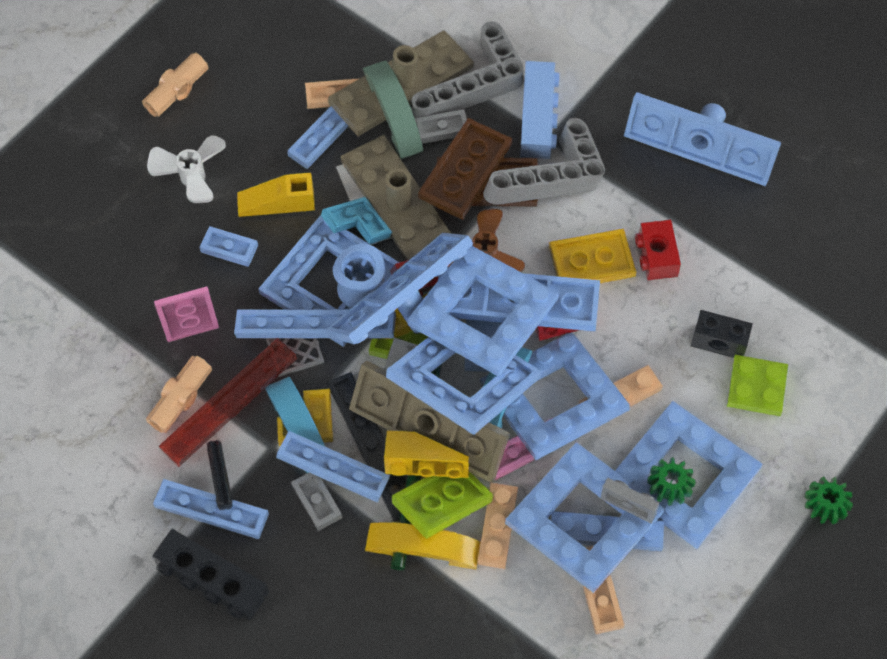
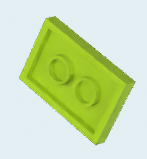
[392,472,493,539]

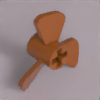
[449,209,525,272]

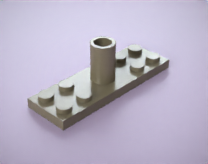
[328,30,474,136]
[340,135,451,261]
[349,361,510,483]

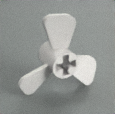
[147,136,226,203]

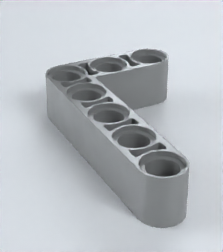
[411,21,524,121]
[483,118,605,205]

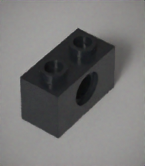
[690,310,753,358]

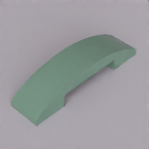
[363,60,424,160]

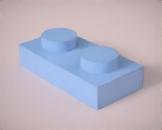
[199,226,258,267]

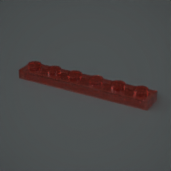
[158,338,297,468]

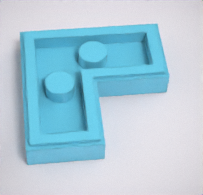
[321,197,392,244]

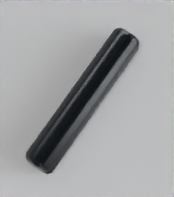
[207,440,233,511]

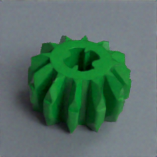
[647,457,696,507]
[804,476,853,525]

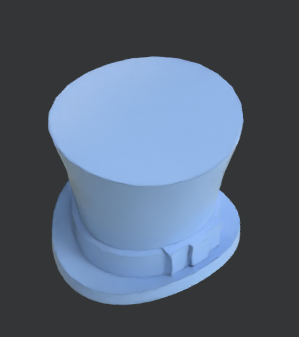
[333,243,385,308]

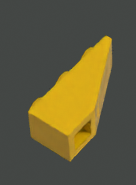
[237,173,315,217]
[384,430,469,478]

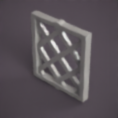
[266,338,324,377]

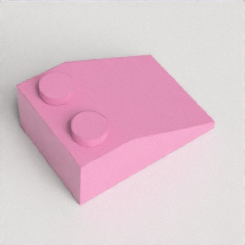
[154,286,219,342]

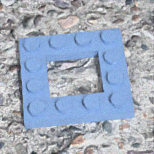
[258,215,400,347]
[407,246,559,377]
[386,319,541,435]
[480,332,630,460]
[615,401,763,549]
[505,442,665,593]

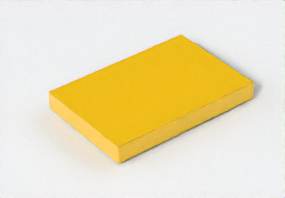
[548,228,637,283]

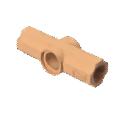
[142,53,209,117]
[146,356,212,433]

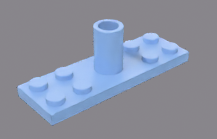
[624,92,781,186]
[326,233,473,344]
[438,266,600,332]

